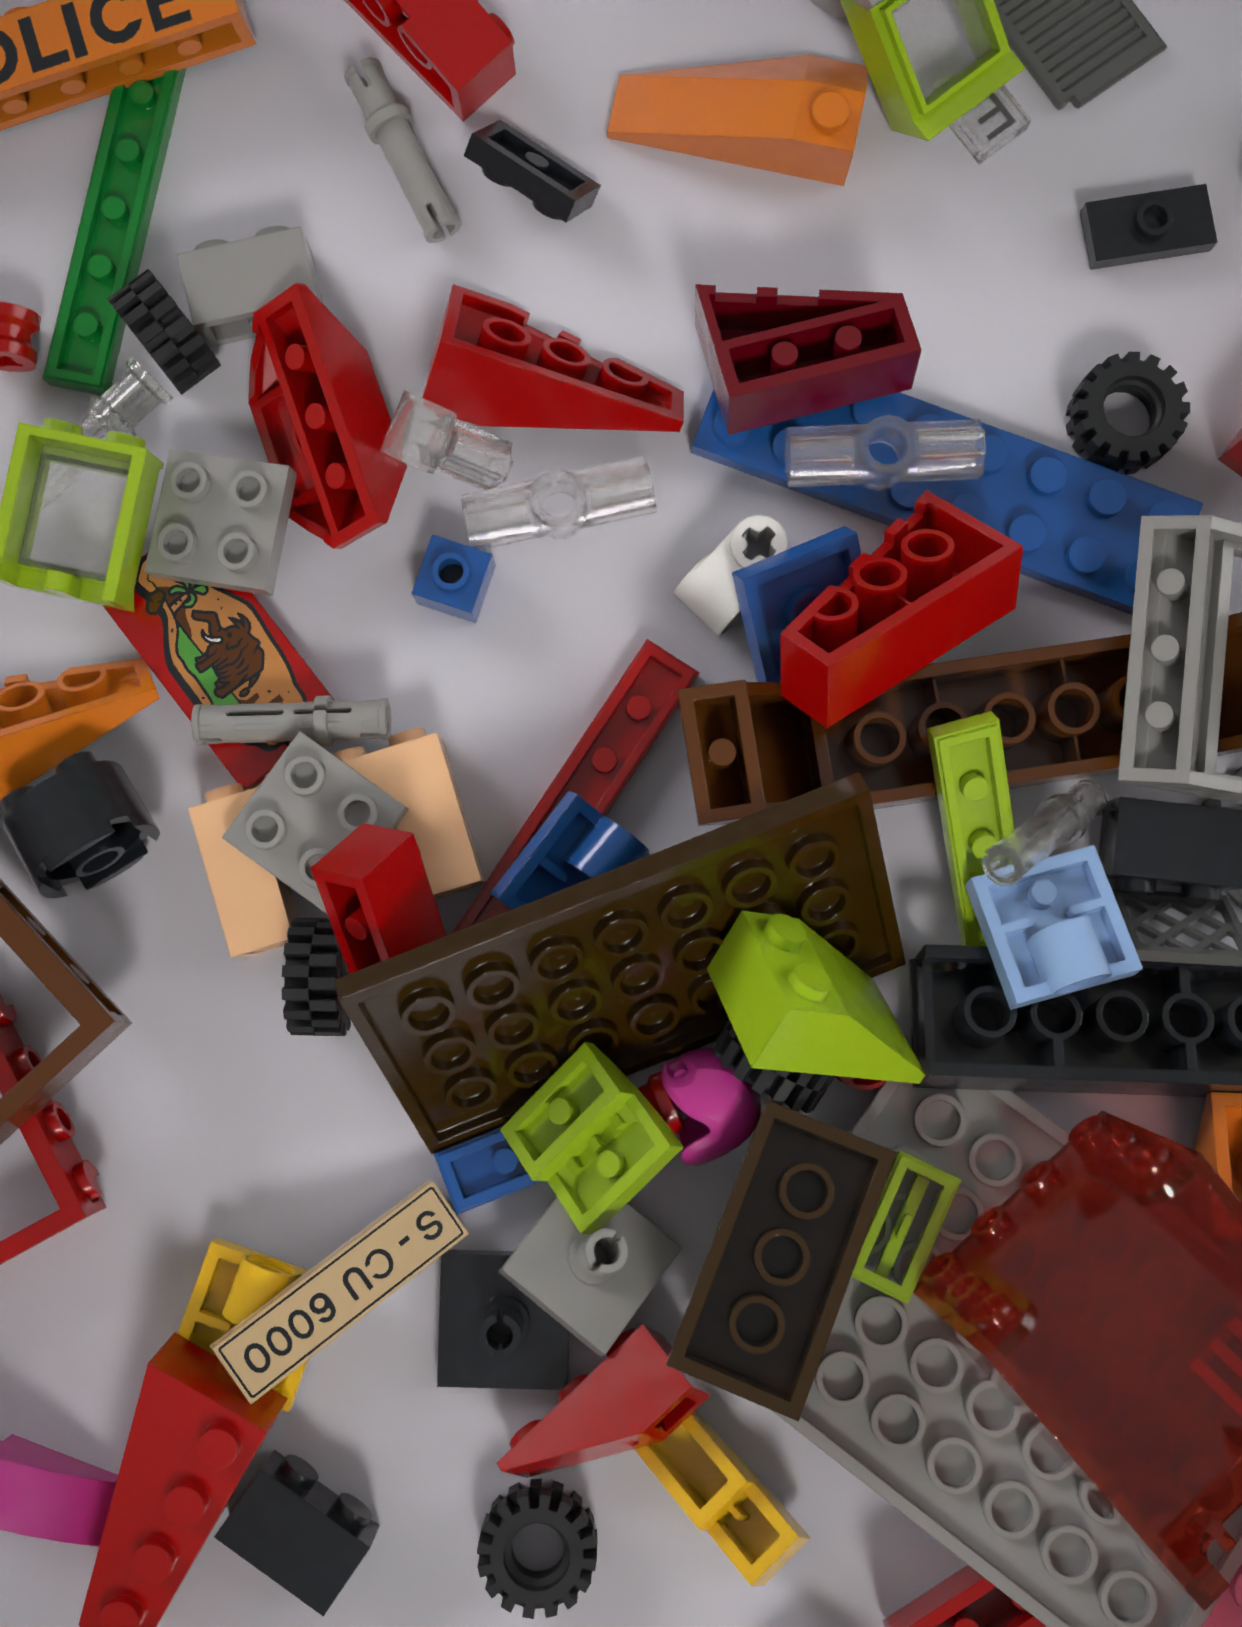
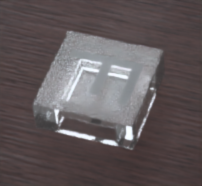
[949,85,1032,164]

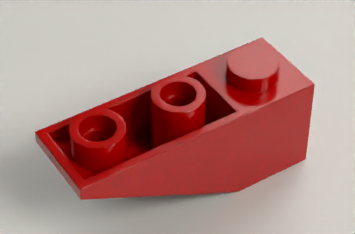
[496,1324,711,1478]

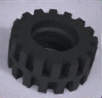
[1066,351,1190,475]

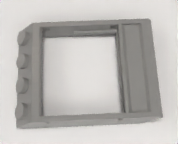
[1118,515,1242,804]

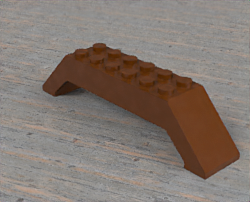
[677,612,1242,826]

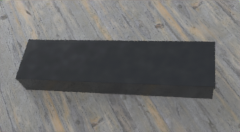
[909,944,1242,1097]

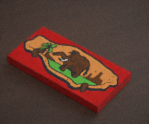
[103,552,336,791]

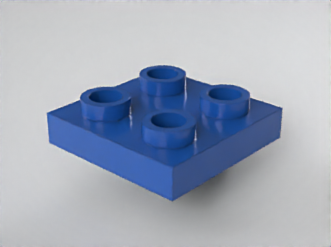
[490,791,651,910]

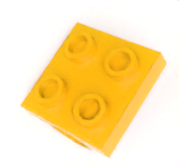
[177,1237,310,1412]

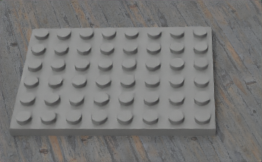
[771,1045,1242,1627]

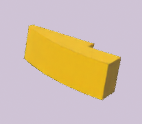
[634,1411,810,1586]

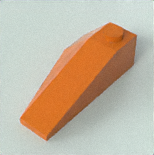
[607,54,868,186]
[0,658,160,801]

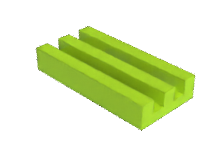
[851,1150,961,1304]

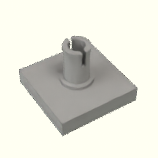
[498,1196,682,1356]

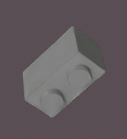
[177,226,323,348]

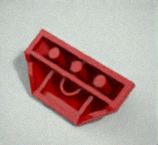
[248,282,407,549]

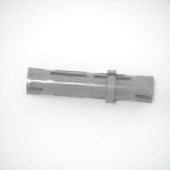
[344,57,462,243]
[191,695,392,746]

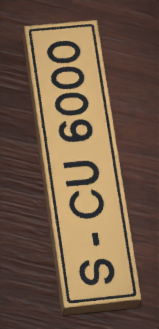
[210,1180,469,1404]

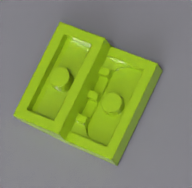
[500,1042,684,1234]

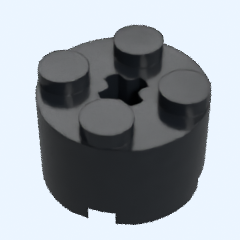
[0,751,160,898]

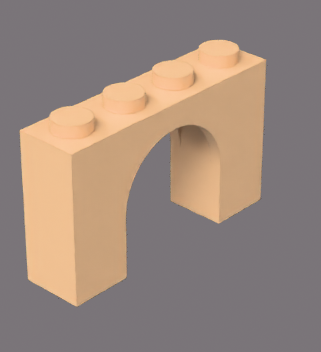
[188,728,486,958]

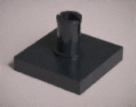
[437,1250,570,1390]

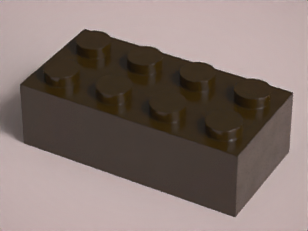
[666,1100,896,1422]

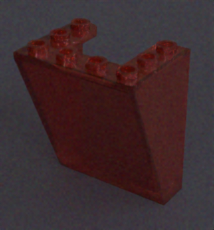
[913,1110,1242,1611]

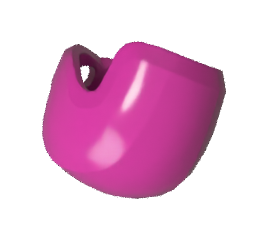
[660,1048,761,1166]

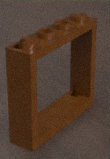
[0,879,132,1145]

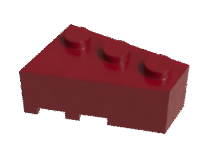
[695,284,922,435]

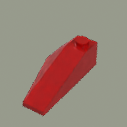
[420,284,684,432]

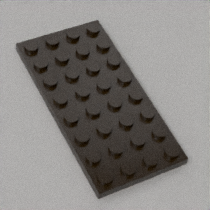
[335,772,906,1155]

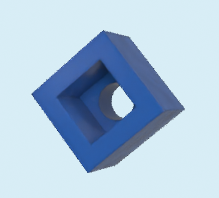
[411,534,496,623]

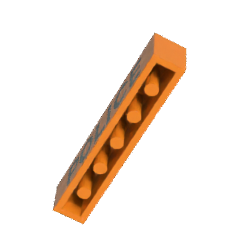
[0,0,257,131]

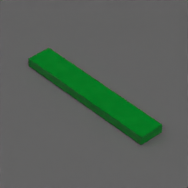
[42,68,186,397]

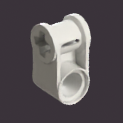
[673,515,788,637]

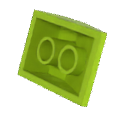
[707,910,926,1084]

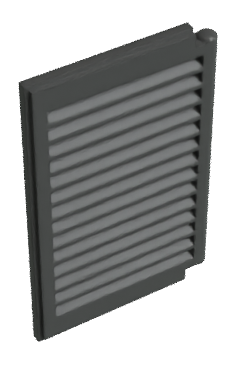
[994,0,1168,110]

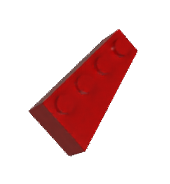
[344,0,516,122]
[78,1332,288,1627]

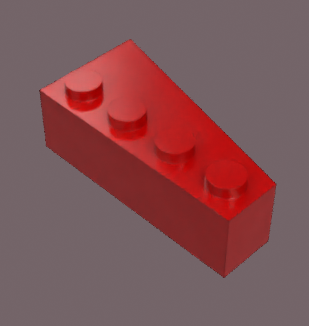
[780,490,1023,728]

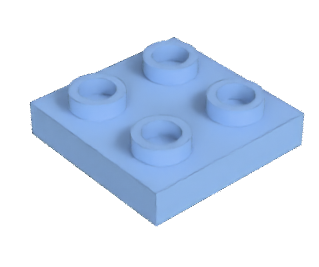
[965,845,1143,1010]

